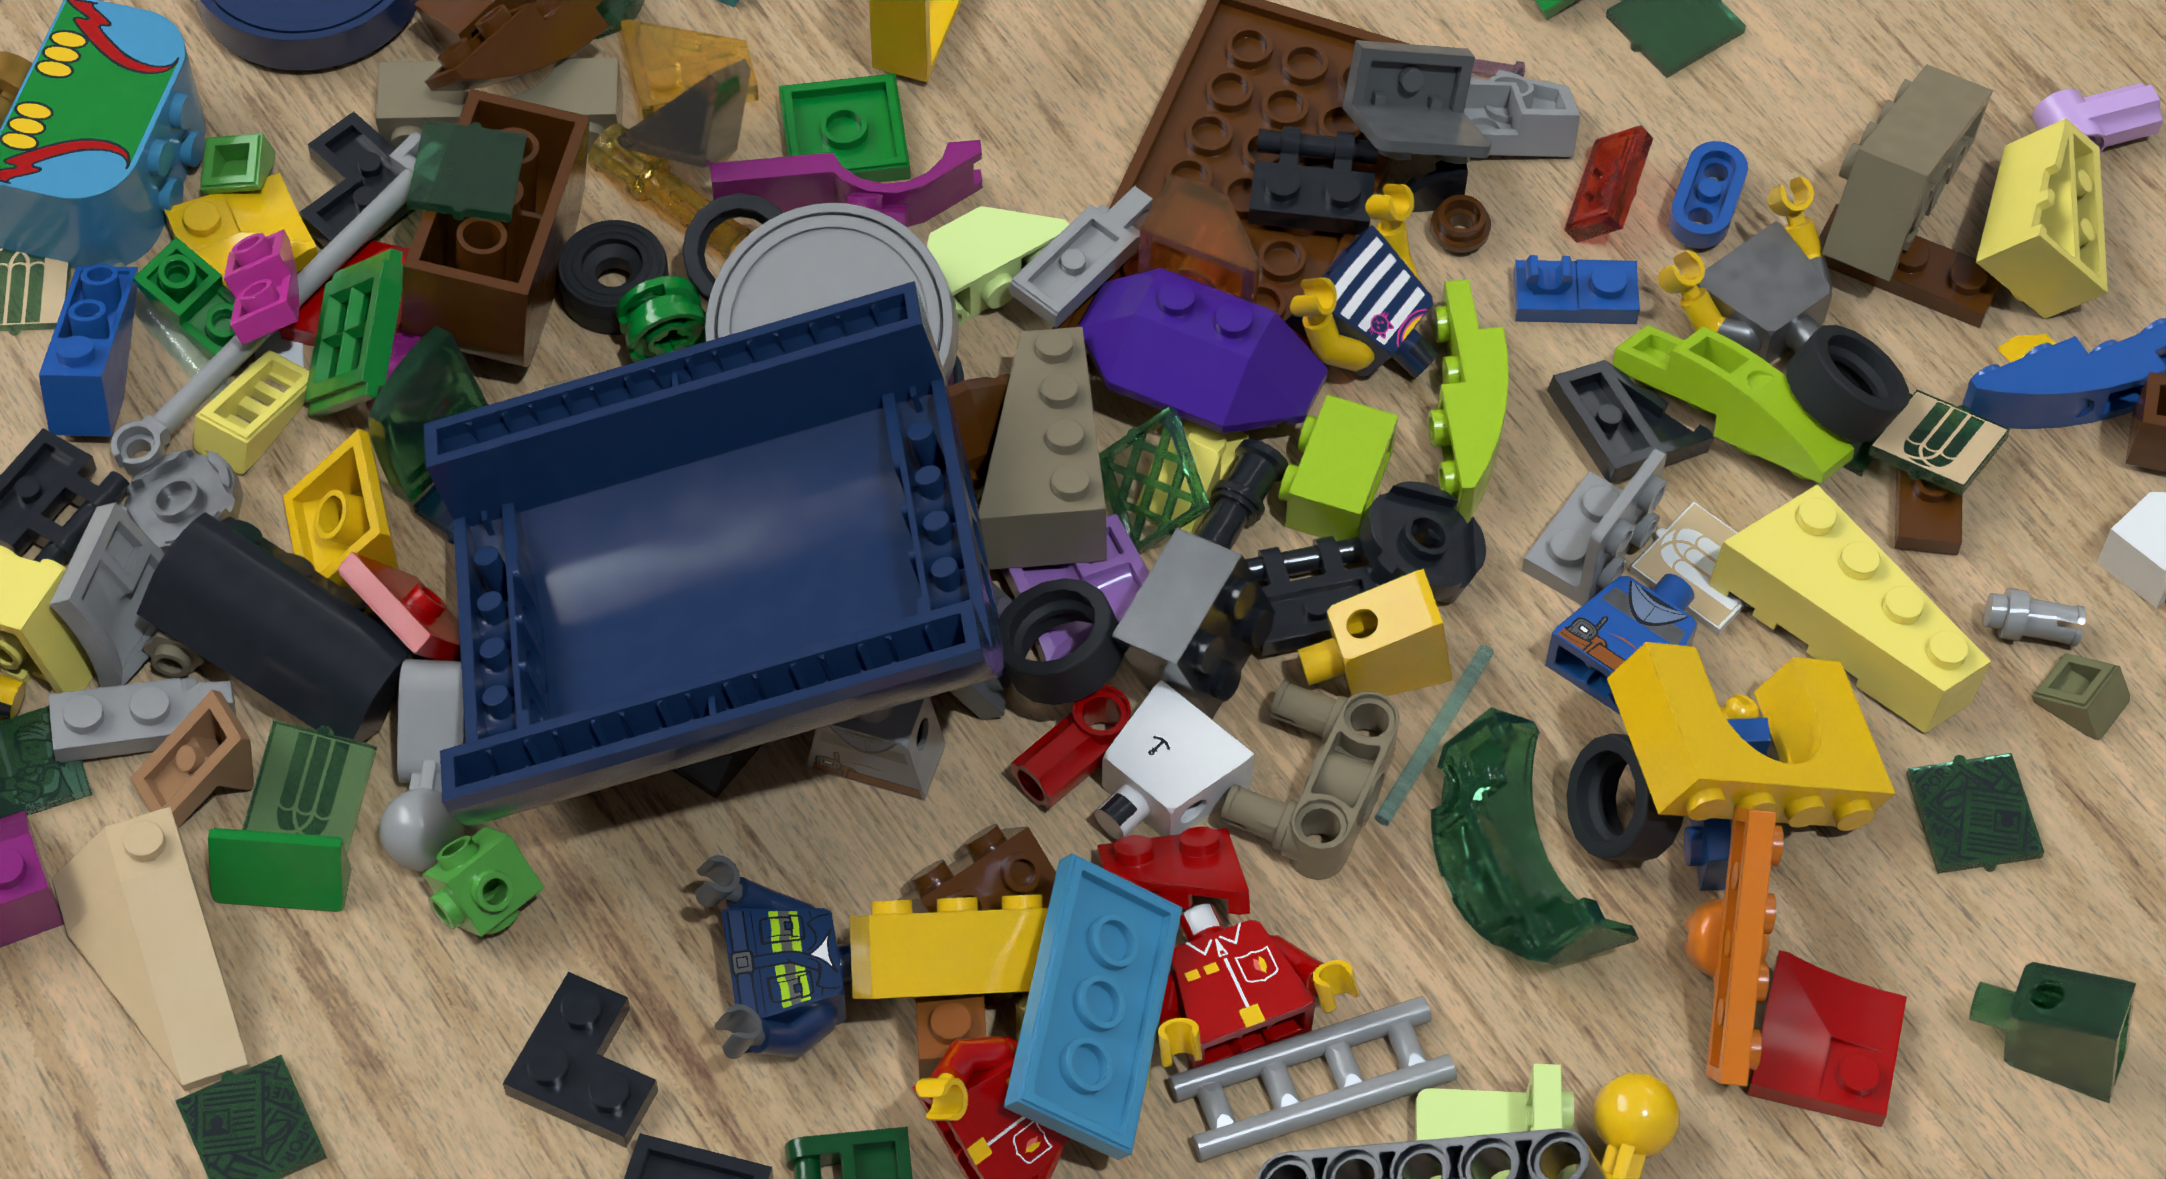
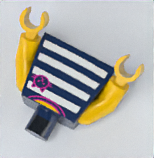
[1285,184,1439,378]

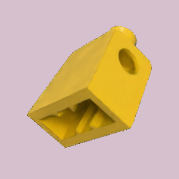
[1297,569,1453,696]

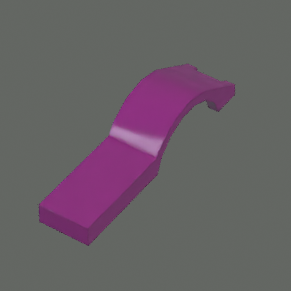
[710,140,983,227]

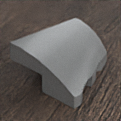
[1464,69,1580,157]

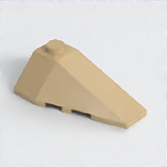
[52,806,251,1091]

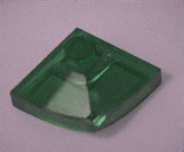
[368,326,488,503]

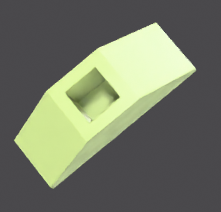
[927,206,1069,328]

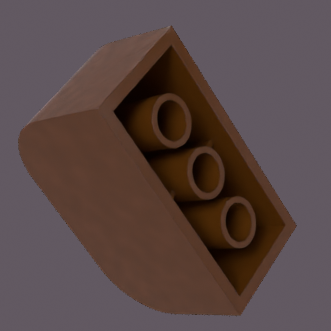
[402,88,590,367]

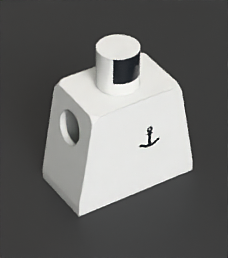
[1095,680,1254,840]

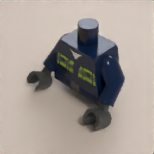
[695,855,852,1059]

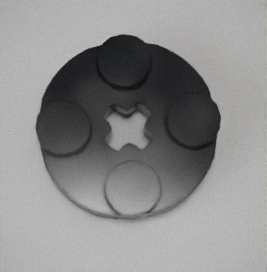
[1360,481,1486,603]

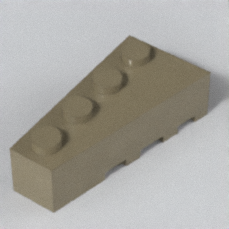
[1822,64,1993,281]
[979,327,1107,570]

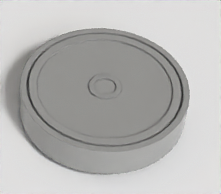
[705,203,959,383]

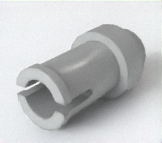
[1983,588,2085,647]

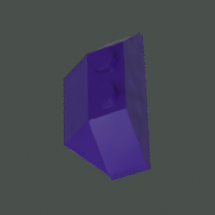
[1078,268,1329,433]

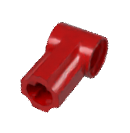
[1011,685,1131,809]

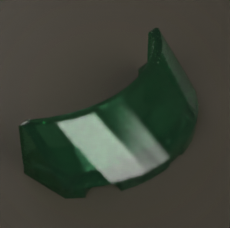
[1431,707,1639,965]

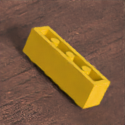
[849,895,1048,999]

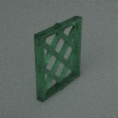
[1099,407,1211,555]

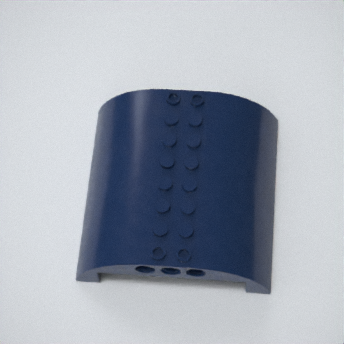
[424,281,1004,827]

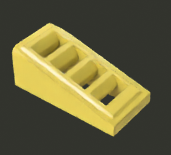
[193,350,310,475]

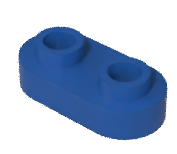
[1669,141,1748,249]

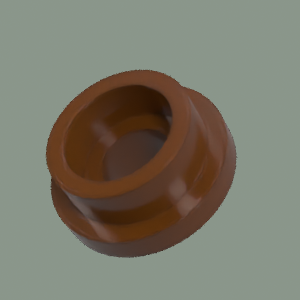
[1430,195,1491,253]

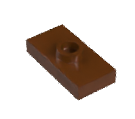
[1895,433,1963,555]

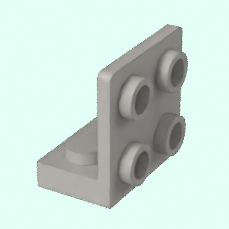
[1522,448,1668,606]

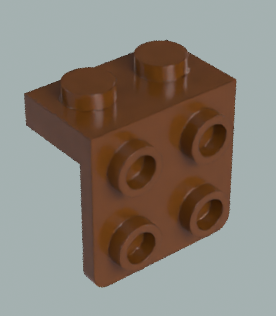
[897,824,1056,1008]

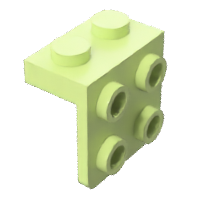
[1415,1064,1576,1179]

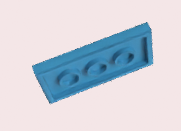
[1004,853,1182,1160]

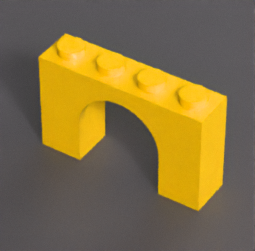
[1607,642,1896,831]

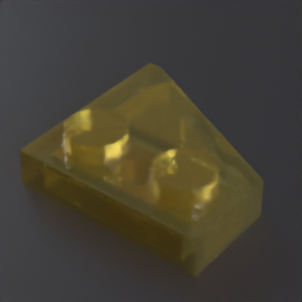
[620,19,759,122]

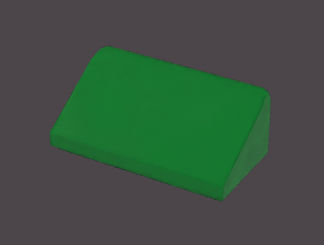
[208,828,352,912]

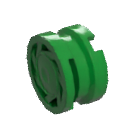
[615,276,706,362]

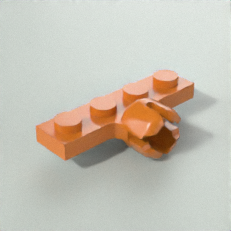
[1682,806,1784,1086]

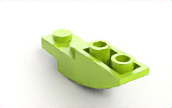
[1428,279,1509,522]
[1613,325,1855,484]

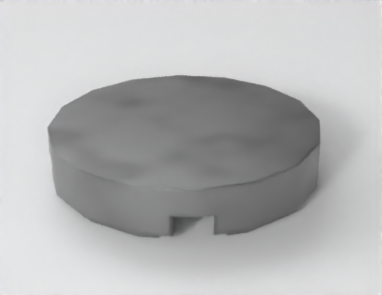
[119,450,244,554]

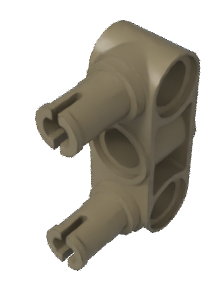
[1220,680,1400,880]

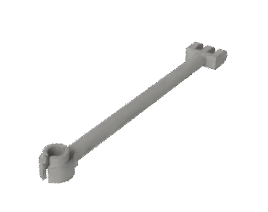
[111,132,446,476]

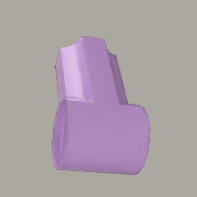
[2032,83,2163,153]

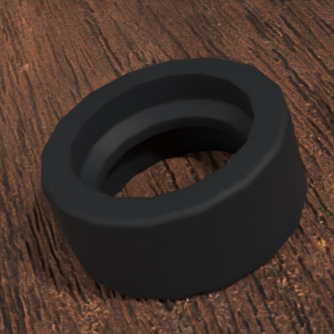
[682,193,783,301]
[1786,325,1909,443]
[999,578,1124,705]
[1566,734,1684,862]

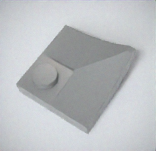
[49,502,164,687]

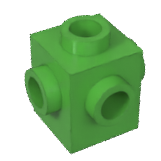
[422,826,544,937]

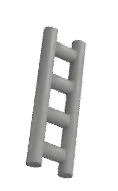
[1168,996,1457,1162]

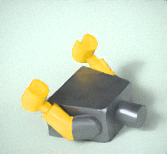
[1658,176,1833,364]

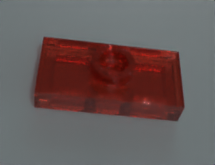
[1564,125,1654,243]

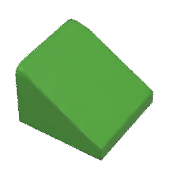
[200,133,276,195]

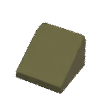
[2032,653,2130,740]

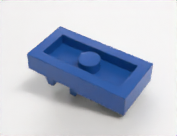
[1513,255,1640,324]

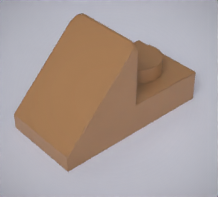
[130,690,254,828]

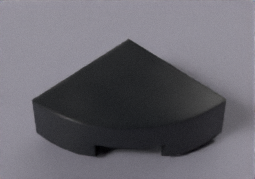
[1406,160,1468,212]

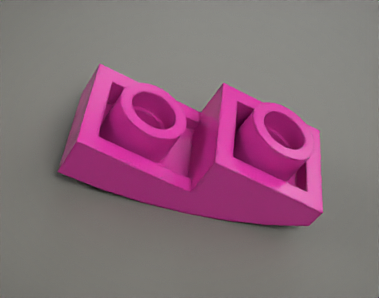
[224,229,299,345]

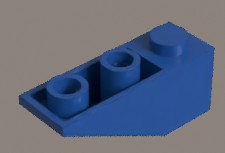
[39,264,138,437]

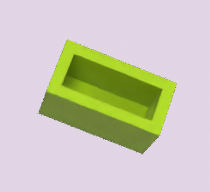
[1278,394,1399,541]

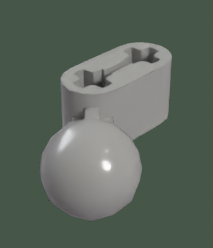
[379,659,465,872]

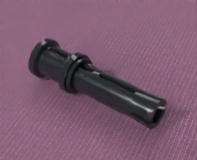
[1196,439,1289,550]

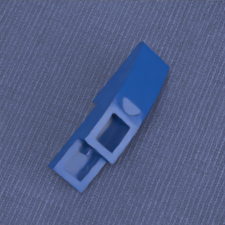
[1959,318,2166,429]

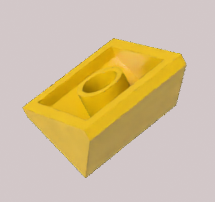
[283,429,399,590]

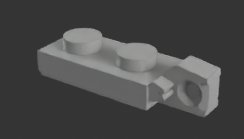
[1010,186,1153,328]
[48,678,236,763]

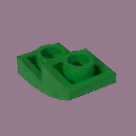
[133,237,236,360]

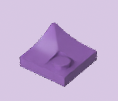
[1001,514,1149,662]

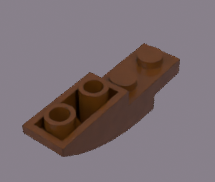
[424,0,609,91]

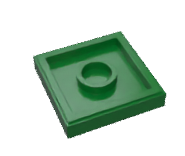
[778,73,911,183]

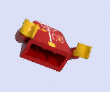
[1156,904,1360,1069]
[912,1036,1071,1179]

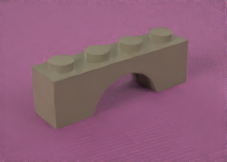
[375,58,623,154]

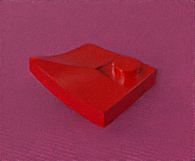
[1747,950,1907,1127]

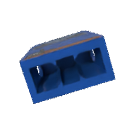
[1545,574,1698,715]

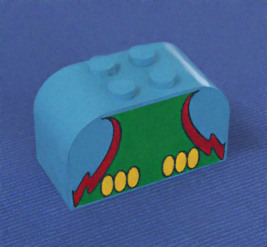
[0,0,206,269]

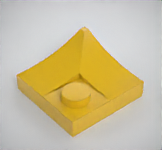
[164,173,318,291]

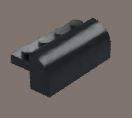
[136,512,431,751]

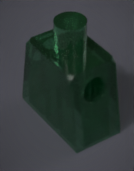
[1969,962,2136,1103]

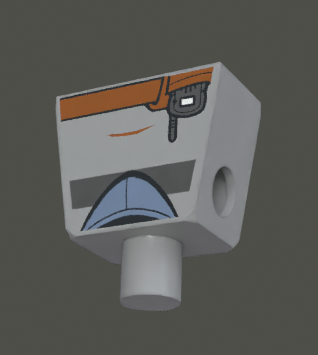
[807,697,945,801]

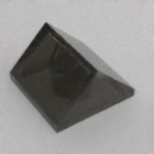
[616,58,751,168]

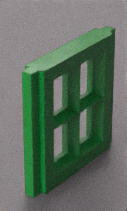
[304,249,403,418]

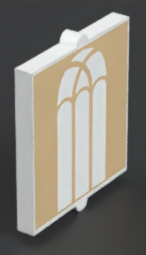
[1630,502,1752,635]

